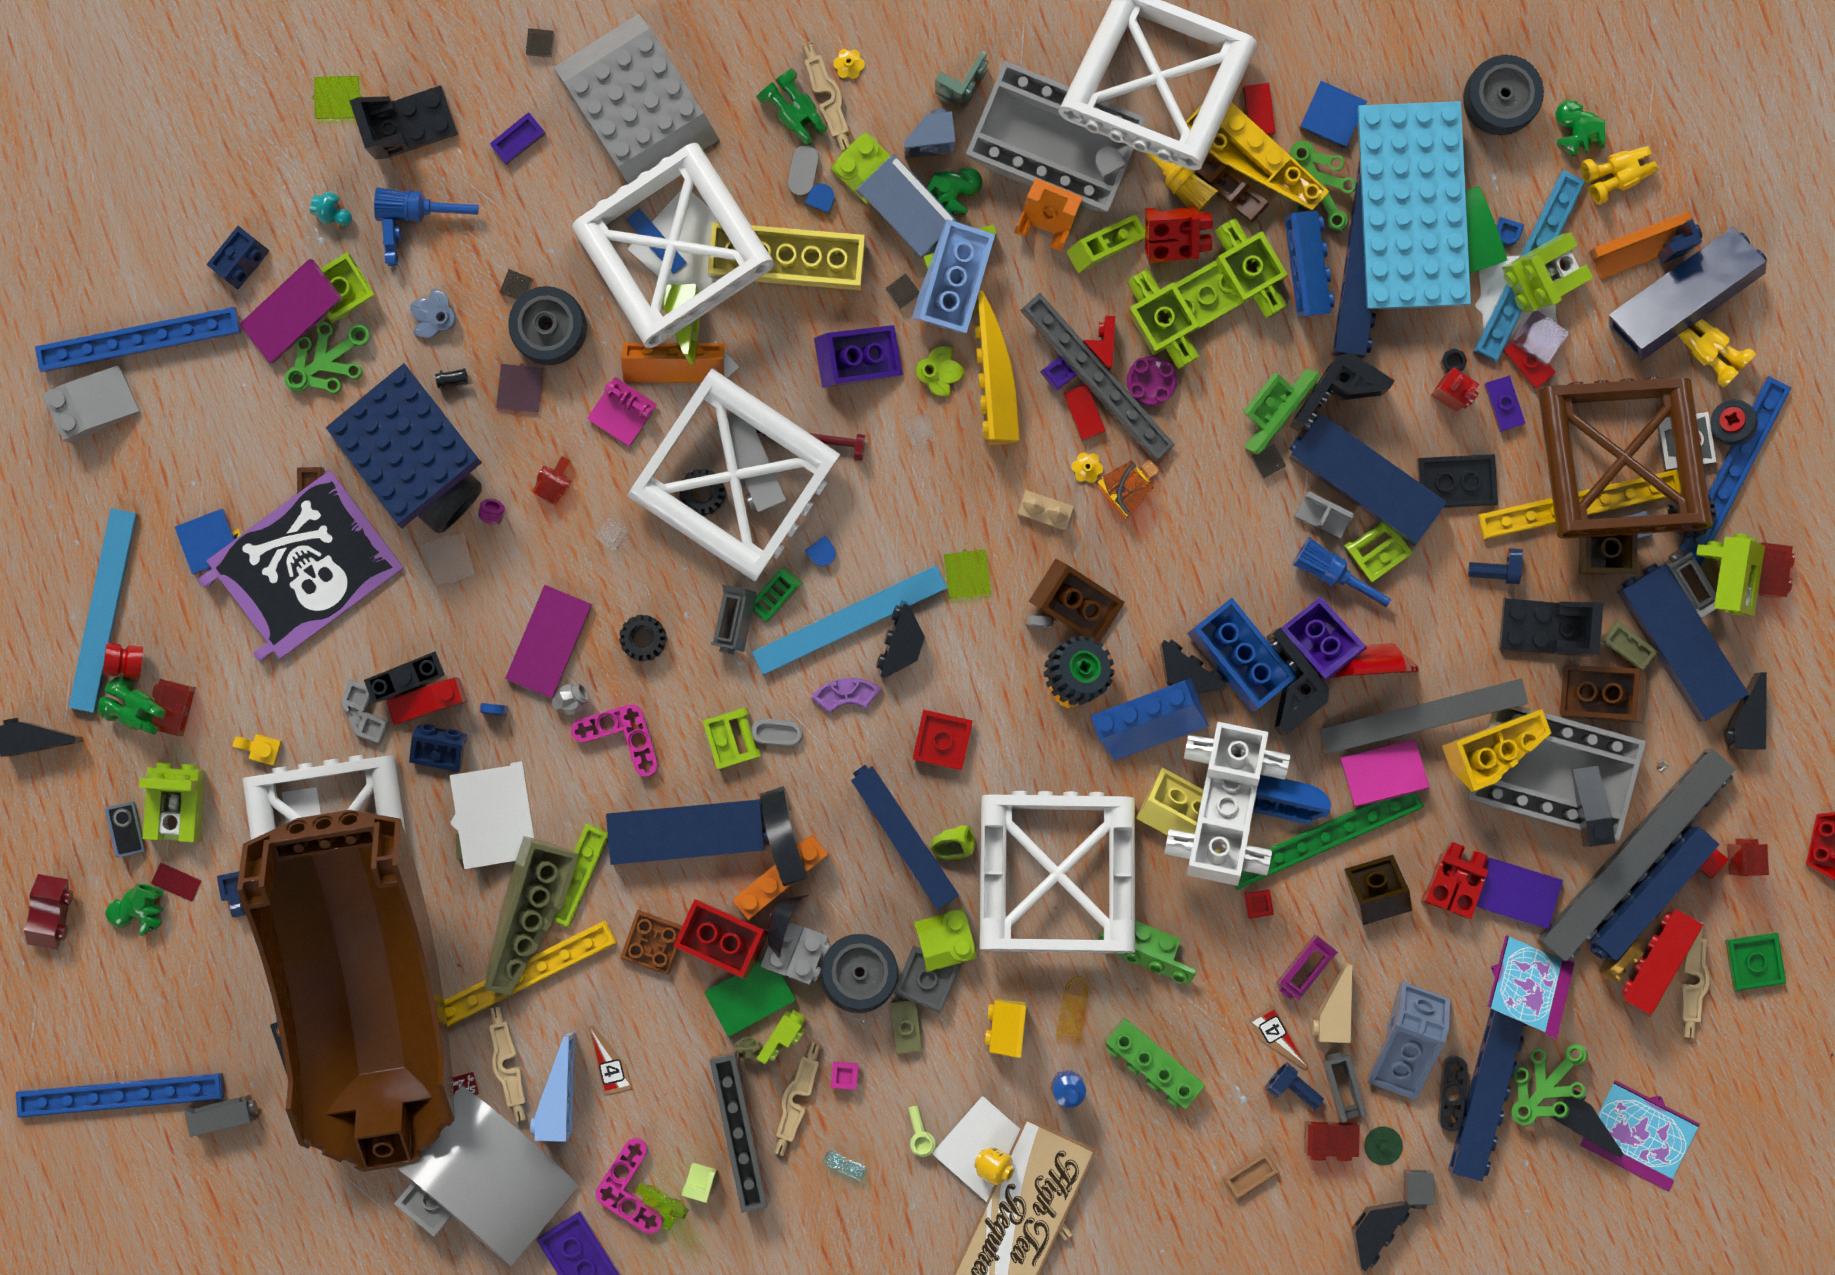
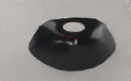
[768,895,809,958]

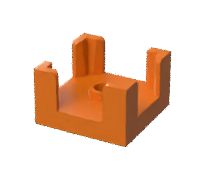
[1014,178,1083,252]

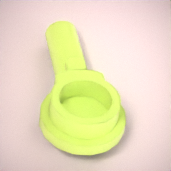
[908,1105,936,1157]

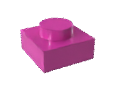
[831,1061,859,1090]

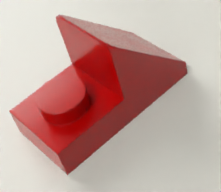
[1083,315,1115,370]

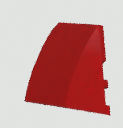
[1318,643,1419,679]

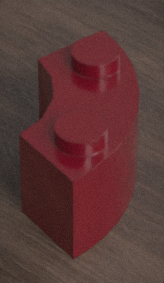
[24,874,73,950]

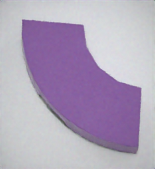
[810,678,882,713]

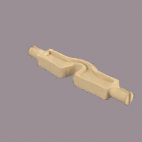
[802,42,850,152]
[1681,922,1710,1038]
[489,1006,526,1122]
[774,1042,821,1156]

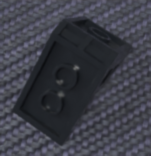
[349,85,458,160]
[1289,353,1395,432]
[1499,598,1604,657]
[1267,627,1329,735]

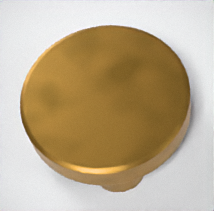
[1599,937,1644,982]

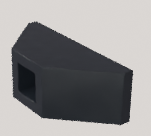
[876,600,925,678]
[1160,639,1227,694]
[364,651,445,704]
[1351,1201,1410,1271]

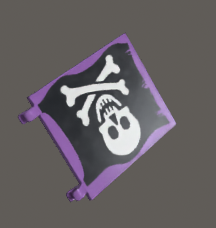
[198,470,404,660]

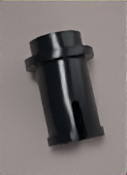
[435,368,469,390]

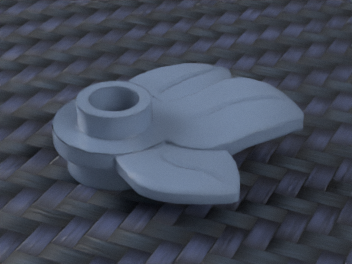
[410,289,456,338]

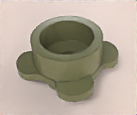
[735,1037,761,1058]

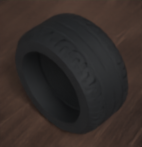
[418,473,482,533]

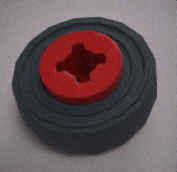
[1710,399,1758,446]

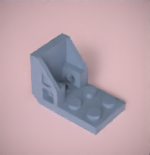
[1367,981,1450,1100]

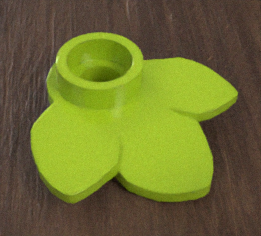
[915,346,965,396]

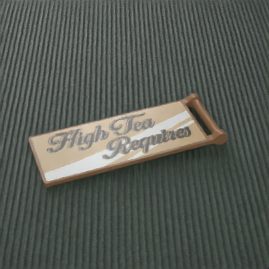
[953,1117,1096,1275]

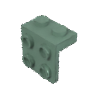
[935,50,989,107]

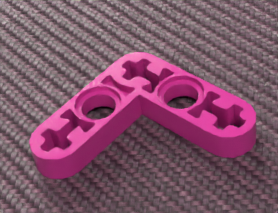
[571,704,658,776]
[596,1137,663,1234]

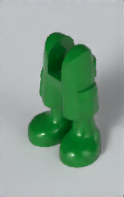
[756,68,827,145]
[98,676,166,735]

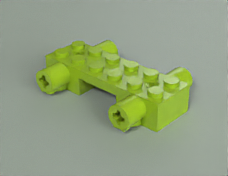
[1127,218,1288,370]

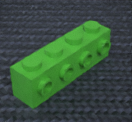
[1104,1017,1205,1109]

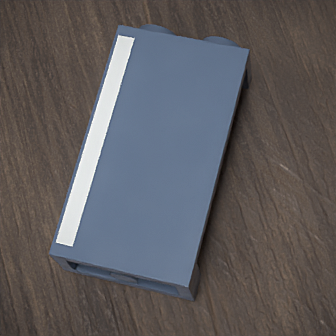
[855,154,957,257]

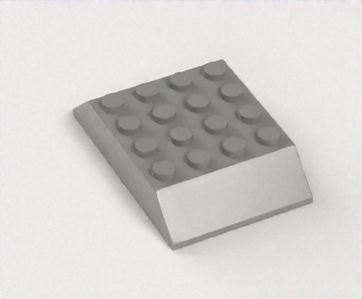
[554,13,720,184]
[966,60,1146,212]
[1469,706,1646,841]

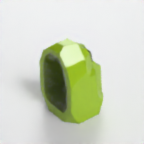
[930,825,975,860]

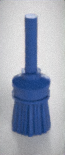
[374,187,479,223]
[1292,537,1391,607]
[1051,1070,1086,1108]

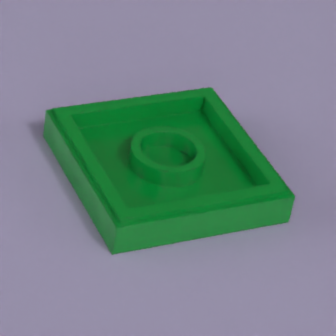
[1725,932,1786,991]

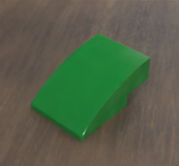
[1465,186,1508,274]

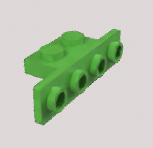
[1243,369,1321,455]
[1097,920,1197,985]

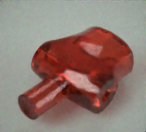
[532,456,572,505]

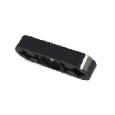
[1438,1055,1468,1131]

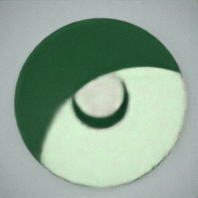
[1364,1126,1403,1165]

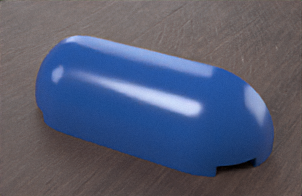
[1253,775,1331,824]

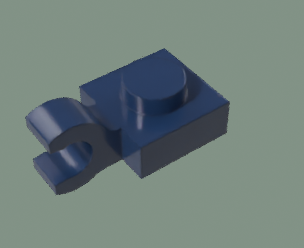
[217,871,246,917]

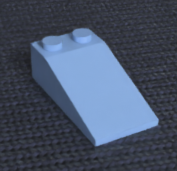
[912,219,995,333]
[530,1032,575,1142]

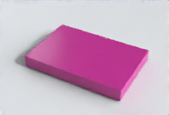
[1340,739,1430,808]

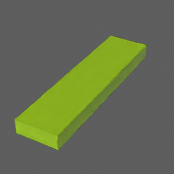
[552,823,608,927]

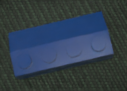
[1284,211,1334,318]
[1187,598,1297,712]
[1091,678,1209,761]

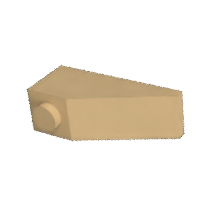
[1312,963,1352,1043]

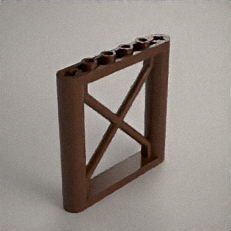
[1538,376,1713,539]

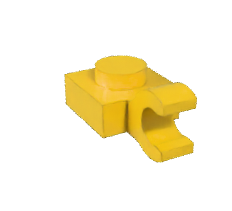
[232,734,282,766]

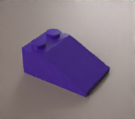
[814,325,903,388]
[1281,596,1367,681]

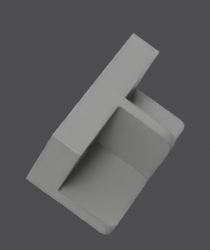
[1294,492,1355,539]

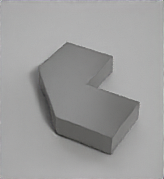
[341,679,390,745]

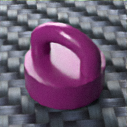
[478,499,505,525]

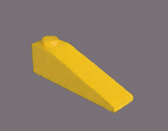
[1442,709,1551,792]

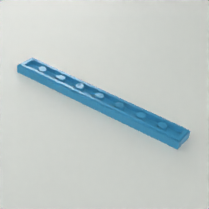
[1473,170,1586,363]
[68,508,138,713]
[752,565,947,675]

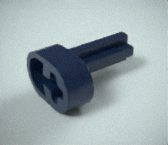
[1468,548,1523,585]
[1265,1062,1324,1110]

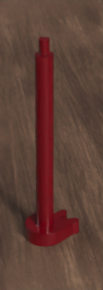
[756,429,866,461]

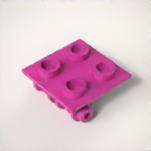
[587,377,657,446]

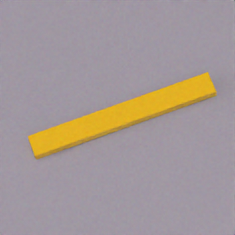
[1477,469,1681,540]
[444,920,617,1027]

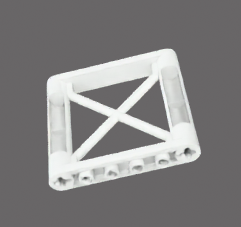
[1059,0,1257,170]
[572,143,774,348]
[627,369,840,582]
[242,755,406,840]
[980,791,1135,954]

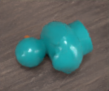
[310,192,352,229]

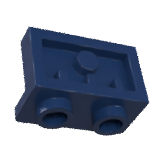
[1658,219,1702,264]
[206,226,269,289]
[409,724,467,772]

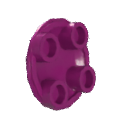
[1127,356,1177,406]

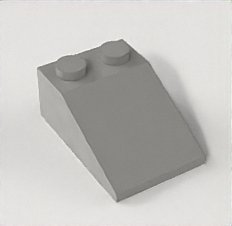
[42,365,141,444]

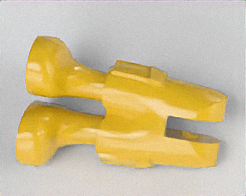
[1580,146,1659,205]
[1678,319,1756,388]

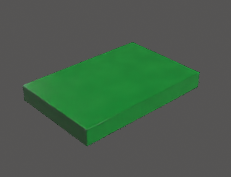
[704,960,796,1037]

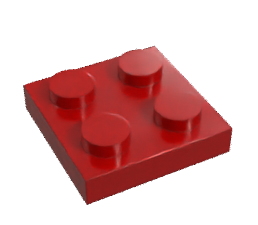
[912,709,973,770]

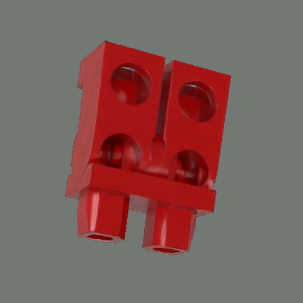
[1145,206,1213,264]
[1421,842,1488,919]

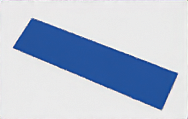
[626,208,687,274]

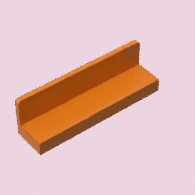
[1589,211,1693,279]
[621,343,725,383]

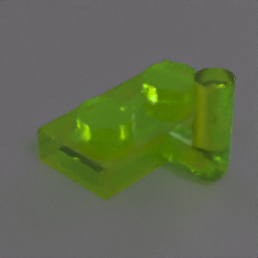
[635,1182,689,1230]

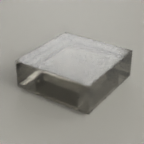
[526,28,554,58]
[499,269,533,300]
[886,273,920,310]
[1251,444,1286,479]

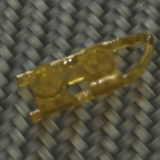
[1055,976,1088,1043]

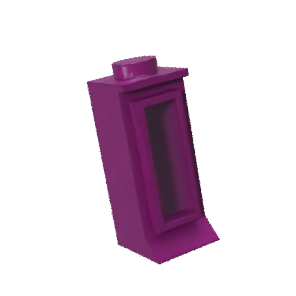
[1276,934,1338,1001]

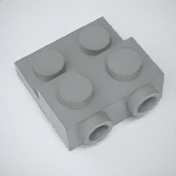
[760,922,830,985]
[394,1183,452,1237]

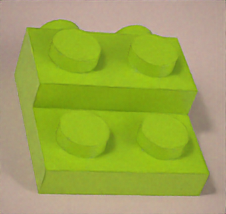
[756,1010,806,1064]

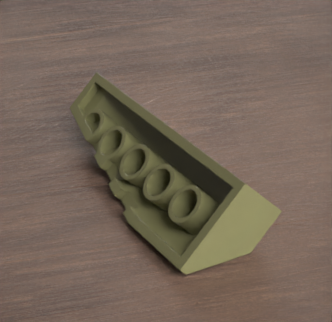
[484,836,579,995]

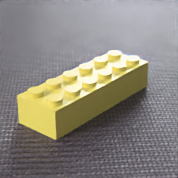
[707,222,865,291]

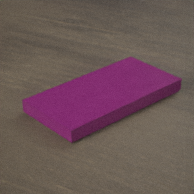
[240,259,343,363]
[505,585,592,698]

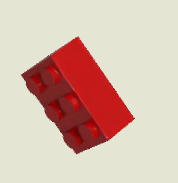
[673,899,768,978]

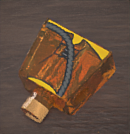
[1095,459,1159,520]

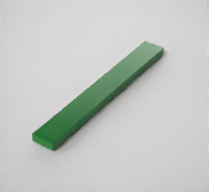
[1234,792,1424,890]

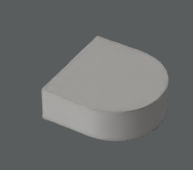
[1095,146,1126,178]
[1026,616,1052,628]

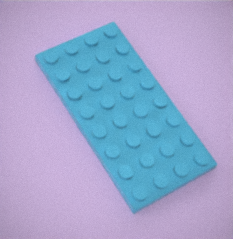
[1357,101,1471,310]

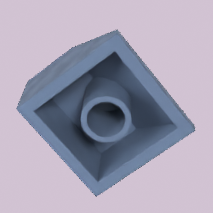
[904,109,955,158]

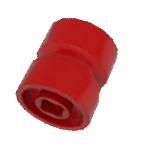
[103,643,143,679]

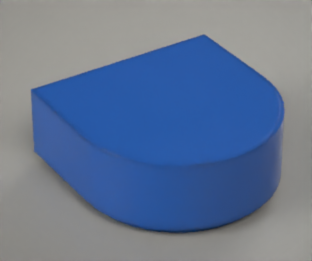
[805,184,834,214]
[1496,217,1524,247]
[805,535,836,566]
[480,703,508,716]

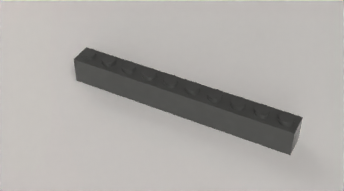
[1537,749,1736,961]

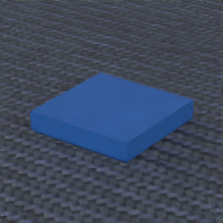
[1299,81,1367,148]
[175,509,235,575]

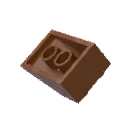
[1029,559,1125,644]
[1560,665,1647,723]

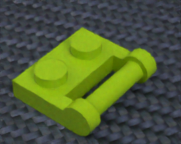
[1344,522,1413,583]
[702,707,761,770]

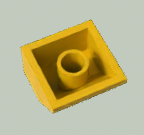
[984,998,1026,1058]

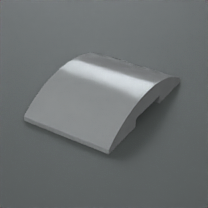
[395,1086,579,1267]

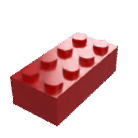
[1621,909,1703,1017]

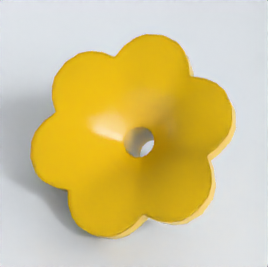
[833,49,865,79]
[1071,452,1103,483]

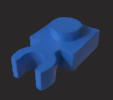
[382,219,402,266]

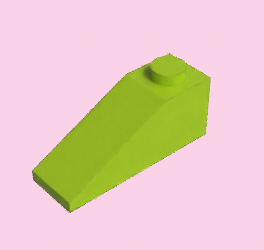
[1066,214,1145,274]
[662,284,700,365]

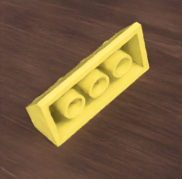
[1136,767,1252,854]

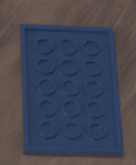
[325,363,482,528]

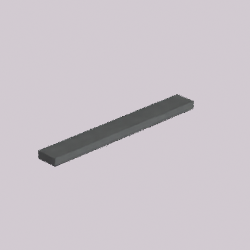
[1020,293,1175,462]
[1320,678,1528,755]

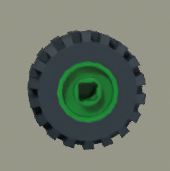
[1044,636,1115,705]

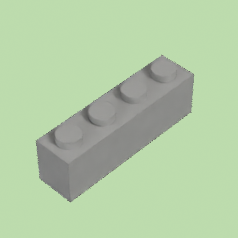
[715,413,787,514]

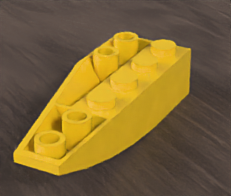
[1186,102,1329,211]
[973,290,1019,445]

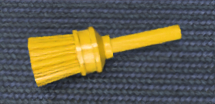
[1143,152,1218,212]

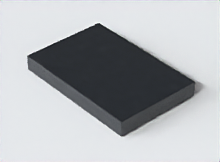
[1417,454,1498,508]

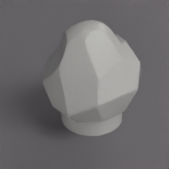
[552,683,590,715]

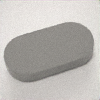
[788,145,819,197]
[751,719,803,746]

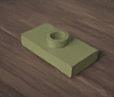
[1601,620,1658,671]
[890,1000,922,1054]

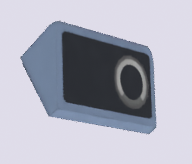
[105,802,145,858]

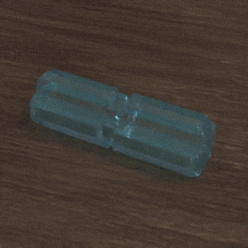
[823,1150,867,1181]

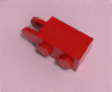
[1431,367,1480,412]

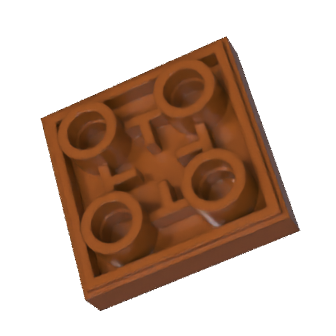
[620,909,682,975]

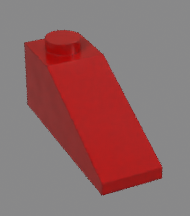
[386,677,467,726]

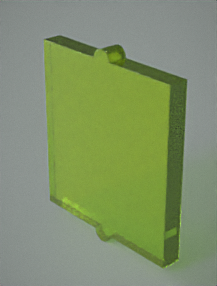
[312,76,362,119]
[944,549,991,599]

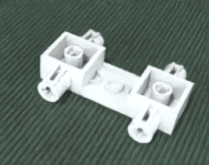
[1164,722,1290,886]

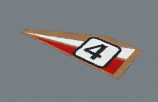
[1249,1006,1308,1069]
[588,1025,632,1095]

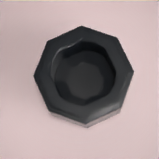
[1440,348,1467,372]

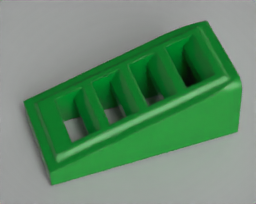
[753,566,803,622]

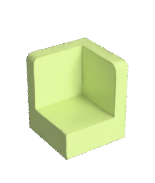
[681,1163,717,1203]

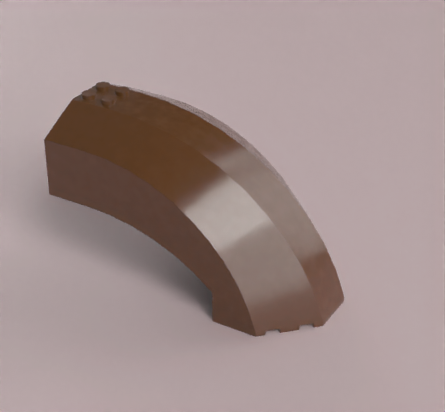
[237,810,455,1172]

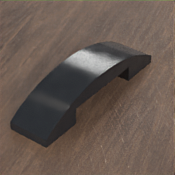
[760,786,808,886]

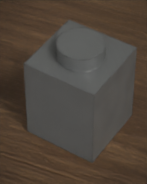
[1404,1170,1434,1209]

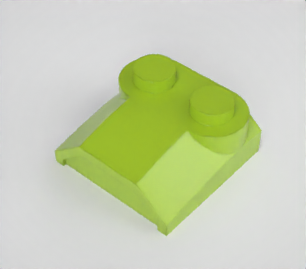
[831,132,890,204]
[320,252,375,323]
[913,909,977,972]

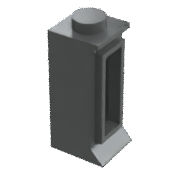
[1664,549,1716,618]
[711,584,757,655]
[1322,1051,1367,1123]
[184,1094,258,1137]

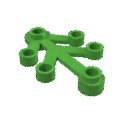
[1290,141,1356,231]
[285,322,371,394]
[1512,1044,1588,1126]

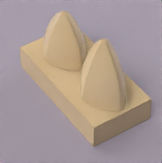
[1017,490,1074,531]

